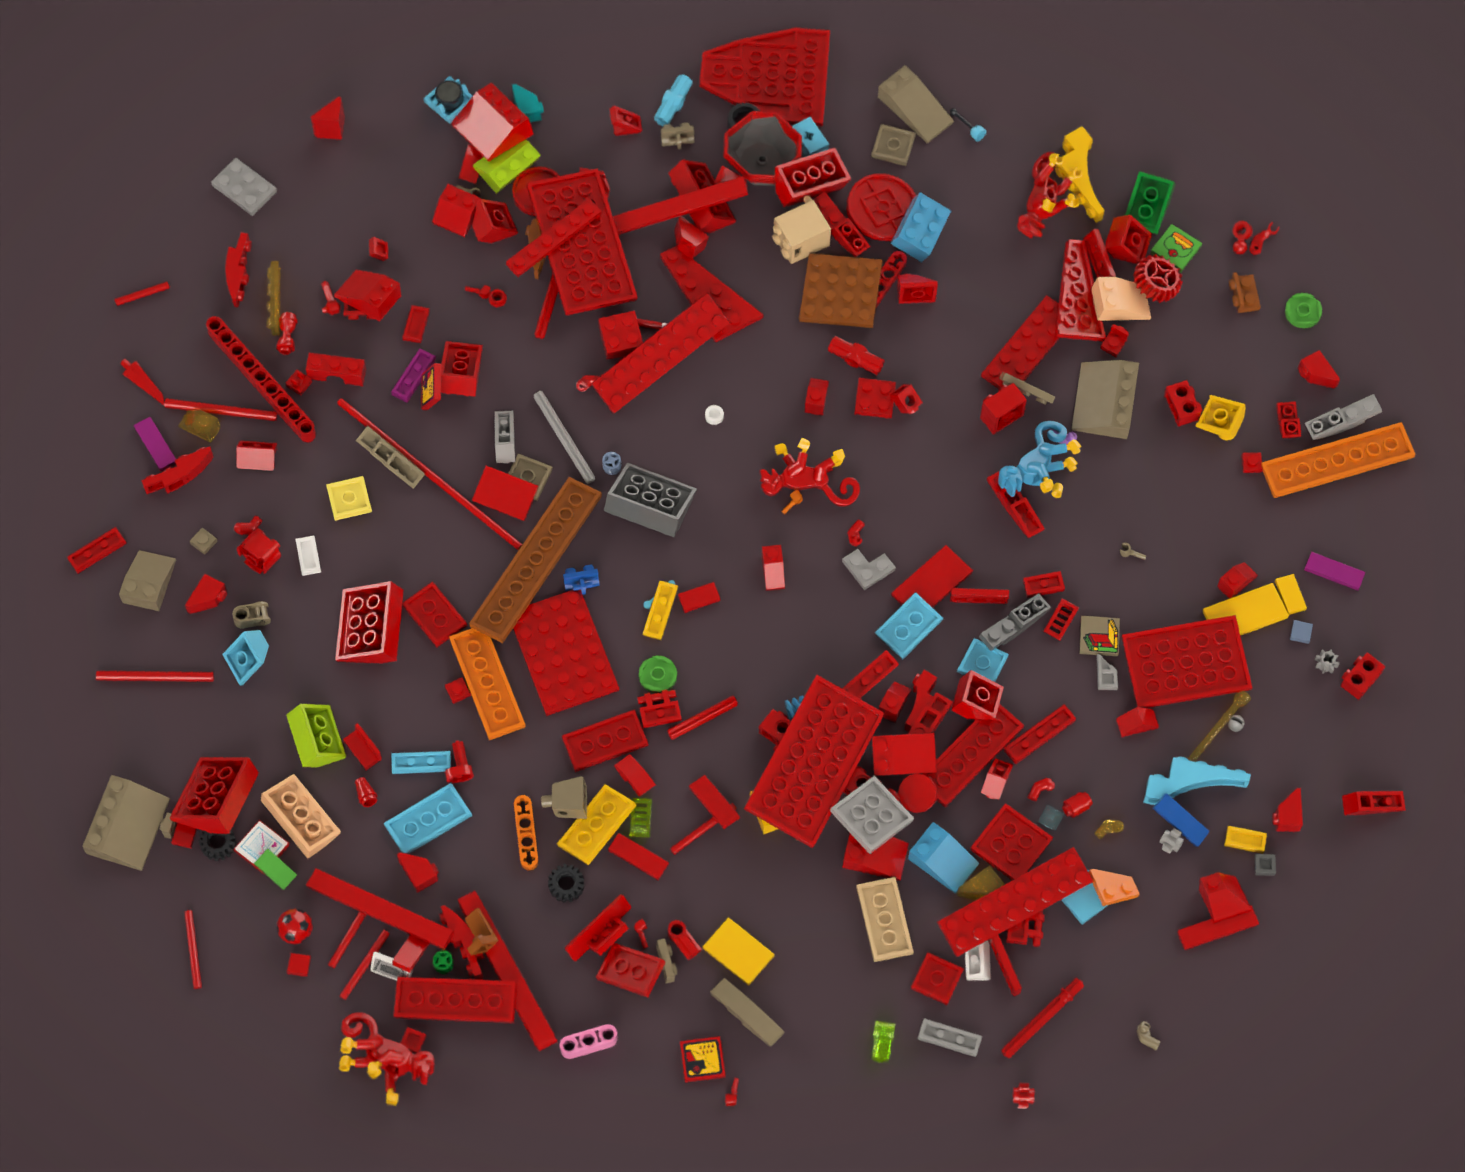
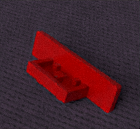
[565,894,631,961]

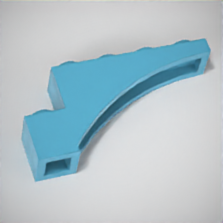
[1143,757,1251,805]

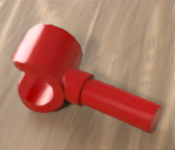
[465,285,491,299]
[634,919,648,949]
[725,1078,739,1106]

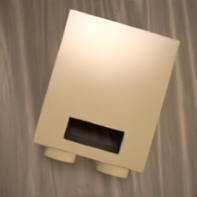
[772,196,831,264]

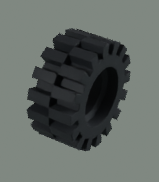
[199,829,236,861]
[548,864,584,903]

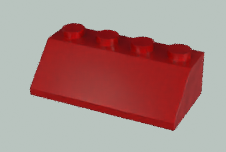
[775,148,851,208]
[668,160,736,233]

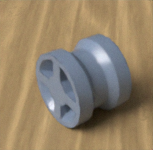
[602,452,621,475]

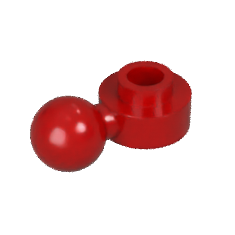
[1233,221,1253,255]

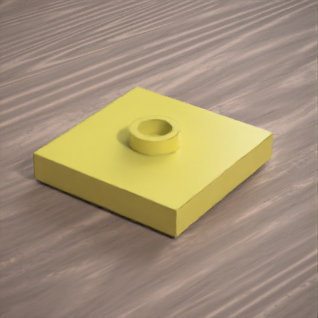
[326,476,372,521]

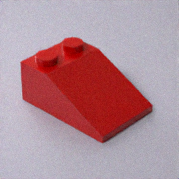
[334,270,401,321]
[441,341,483,397]
[872,733,937,776]
[842,833,909,881]

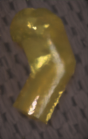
[1094,820,1124,839]

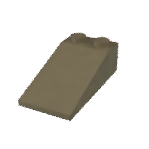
[878,66,954,144]

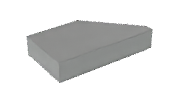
[1096,654,1118,690]

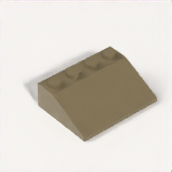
[1071,360,1139,439]
[83,775,170,871]

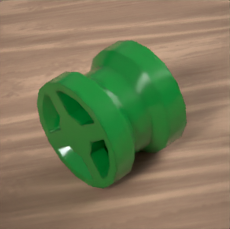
[433,950,454,974]

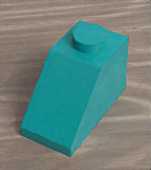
[512,84,544,122]

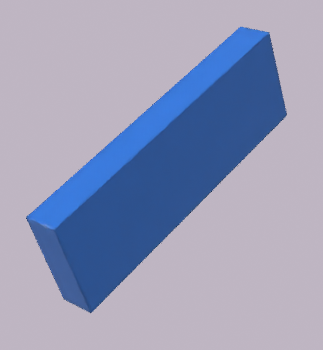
[1153,793,1210,847]

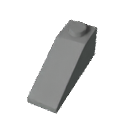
[495,411,515,463]

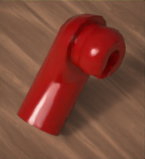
[576,375,600,392]
[234,515,262,535]
[847,519,865,547]
[1028,778,1055,801]

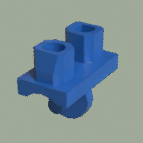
[563,564,600,595]

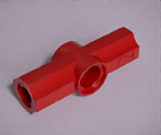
[828,336,885,375]

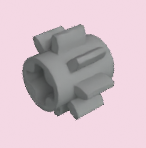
[1315,649,1339,674]
[1160,828,1184,854]

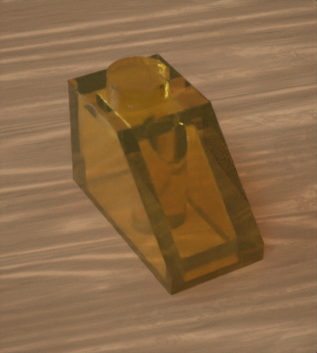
[178,410,221,443]
[957,865,1004,900]

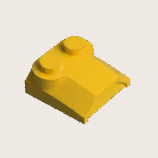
[1196,395,1246,440]

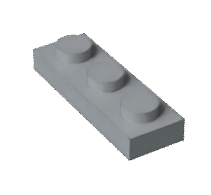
[918,1019,982,1057]

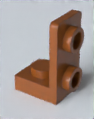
[465,908,499,955]

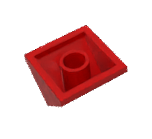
[311,97,345,139]

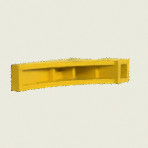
[1055,126,1104,223]

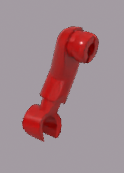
[1249,222,1279,255]

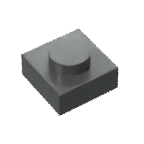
[1254,854,1276,876]

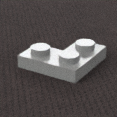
[842,549,896,590]

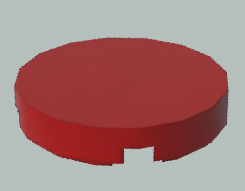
[898,774,938,813]

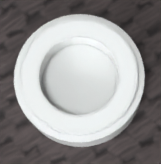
[705,405,724,425]

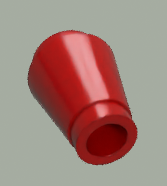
[355,777,377,807]

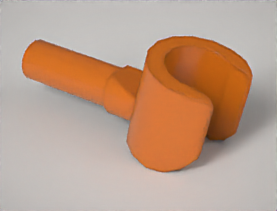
[781,490,803,515]

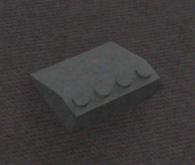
[604,463,697,537]

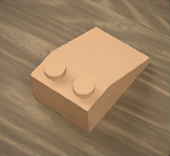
[1091,277,1151,321]

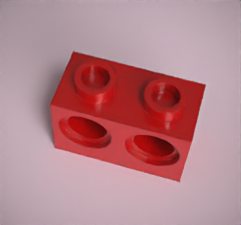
[1164,380,1202,427]
[1341,652,1386,700]

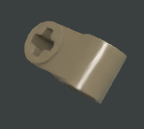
[232,601,271,629]

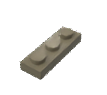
[999,372,1055,405]

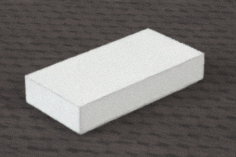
[296,536,321,576]

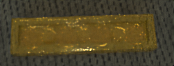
[267,261,280,336]

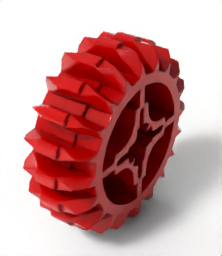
[1133,254,1183,303]

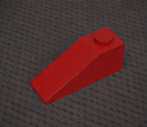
[1342,791,1406,815]

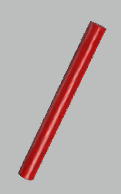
[670,803,737,855]
[184,910,202,989]
[328,911,366,968]
[339,930,390,1000]

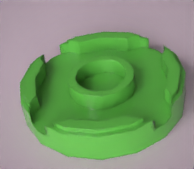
[1285,293,1322,328]
[639,655,677,693]

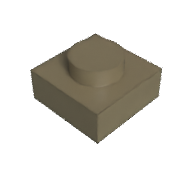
[190,527,217,555]
[160,813,177,839]

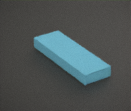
[392,751,451,774]

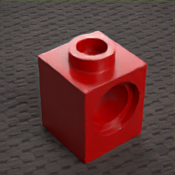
[890,384,923,414]

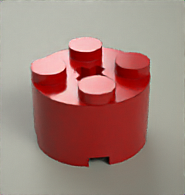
[237,528,281,574]

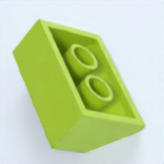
[473,140,541,194]
[286,704,346,767]

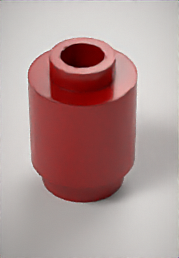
[1062,791,1093,818]

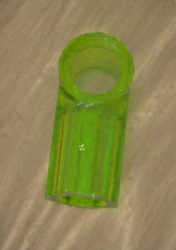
[871,1020,896,1063]

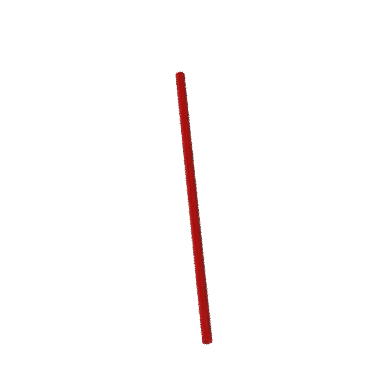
[337,398,523,551]

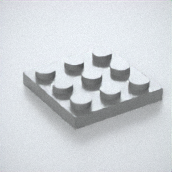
[830,776,914,854]

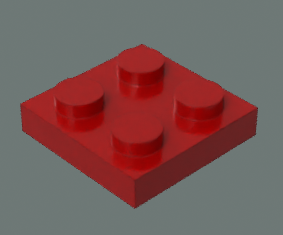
[855,378,896,419]

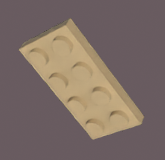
[856,877,913,962]

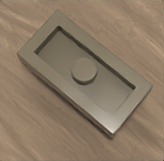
[656,938,677,984]

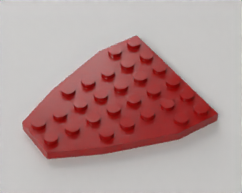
[700,28,830,127]

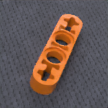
[514,795,538,871]

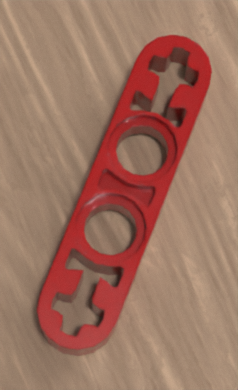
[876,251,907,308]

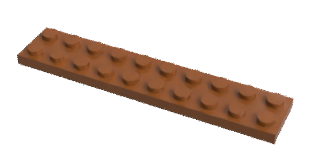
[469,477,602,643]

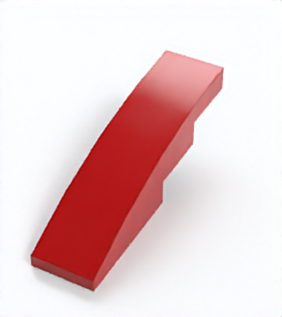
[986,471,1045,539]

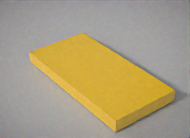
[1202,583,1289,636]
[557,784,637,865]

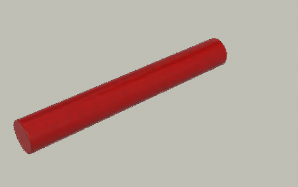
[114,281,170,306]

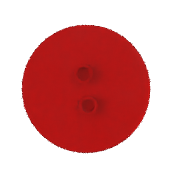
[846,174,916,241]

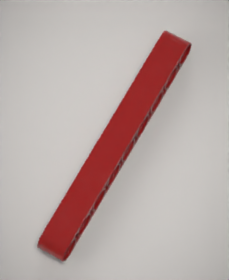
[206,316,316,442]
[457,890,557,1051]

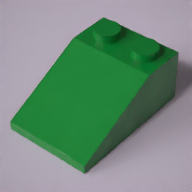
[1125,171,1176,235]

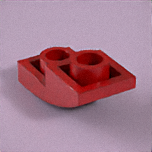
[458,144,483,184]
[1276,401,1301,439]
[614,754,656,797]

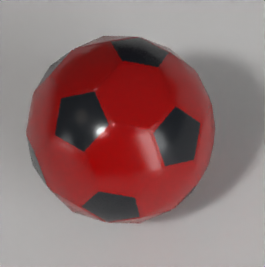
[277,908,312,944]

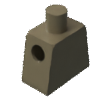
[541,776,587,819]

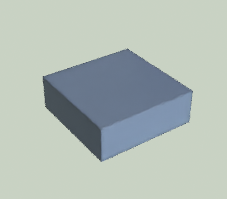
[1290,620,1313,644]

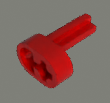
[445,740,474,784]

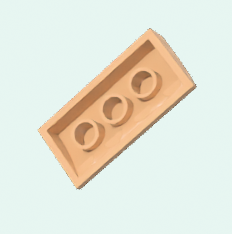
[261,774,341,859]

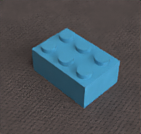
[891,192,951,262]

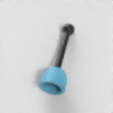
[950,108,986,141]

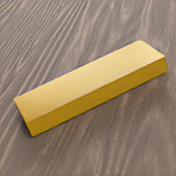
[643,581,678,640]

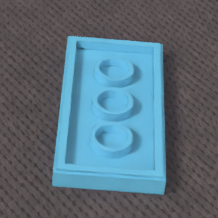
[384,783,472,854]

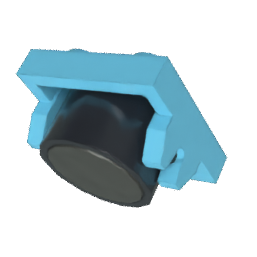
[424,76,473,124]

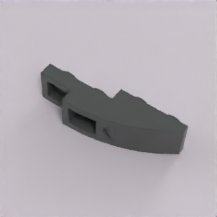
[979,594,1051,651]

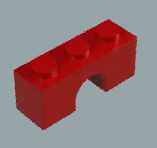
[306,352,366,386]

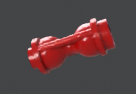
[276,312,298,355]

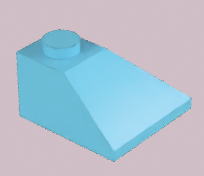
[223,630,269,686]

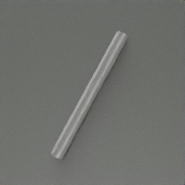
[534,391,595,484]

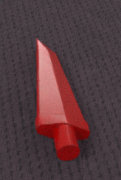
[120,359,164,405]

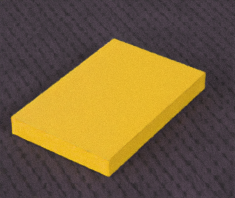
[703,917,775,986]

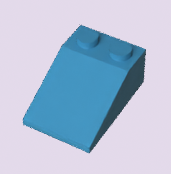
[908,822,979,894]

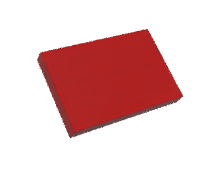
[472,466,539,522]
[402,581,468,648]
[596,943,666,997]

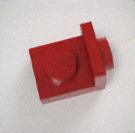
[1100,324,1129,357]

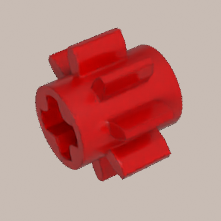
[1013,1083,1034,1109]

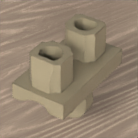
[661,123,695,149]

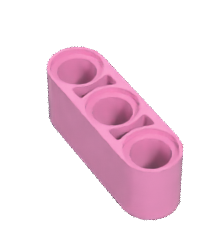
[560,1024,617,1059]

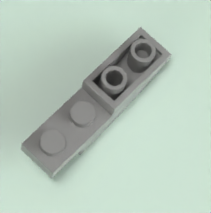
[1305,394,1382,440]

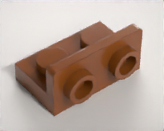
[1229,272,1261,313]

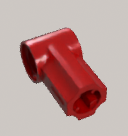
[668,920,702,960]

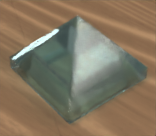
[1038,805,1064,831]

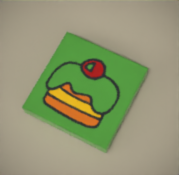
[1151,224,1202,272]

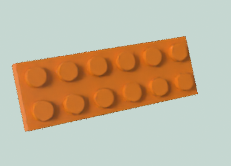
[449,628,526,740]

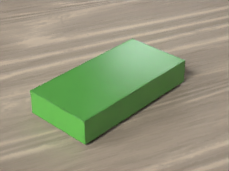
[254,848,297,890]

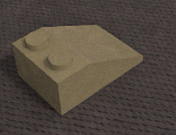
[119,550,176,611]

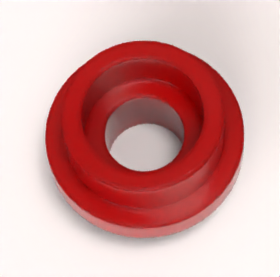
[488,289,507,307]

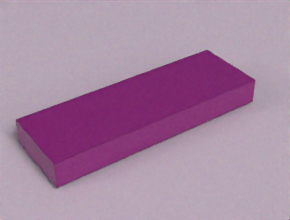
[391,348,436,403]
[133,417,176,471]
[1304,552,1365,591]

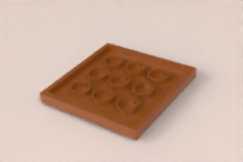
[799,253,882,328]

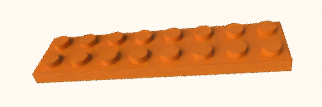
[1261,422,1416,498]

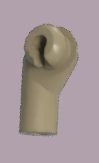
[1137,1021,1161,1050]

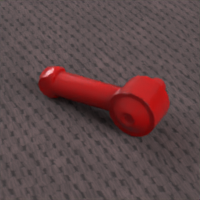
[321,281,341,315]

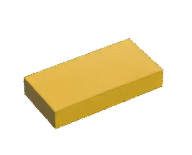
[1275,574,1307,615]
[1224,826,1267,854]

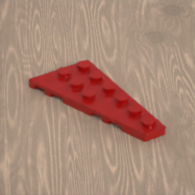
[1055,239,1106,341]
[660,246,764,343]

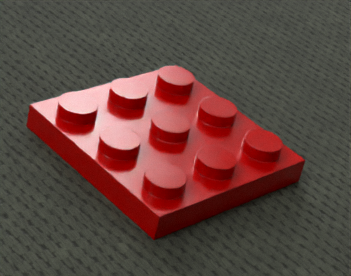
[970,803,1054,880]

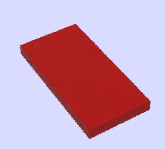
[891,545,973,608]
[562,709,648,772]

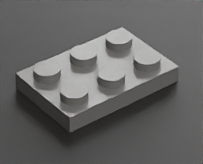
[211,158,277,216]

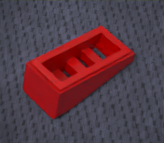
[1043,598,1079,641]

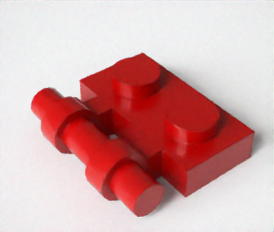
[637,689,682,728]
[1006,910,1045,947]

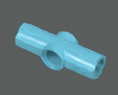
[654,74,692,126]

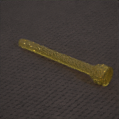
[1188,690,1251,762]

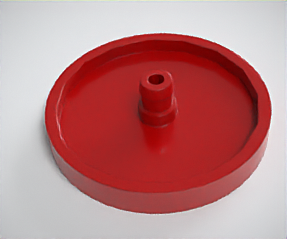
[512,167,560,216]

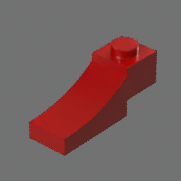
[904,669,937,732]

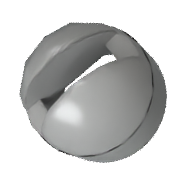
[1228,715,1244,732]

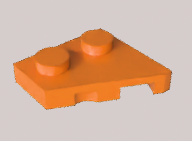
[1089,869,1140,906]

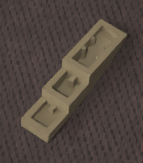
[356,426,425,489]
[711,978,784,1047]

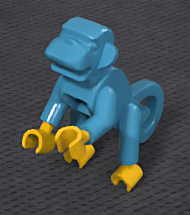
[998,421,1081,498]

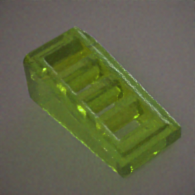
[630,798,652,837]

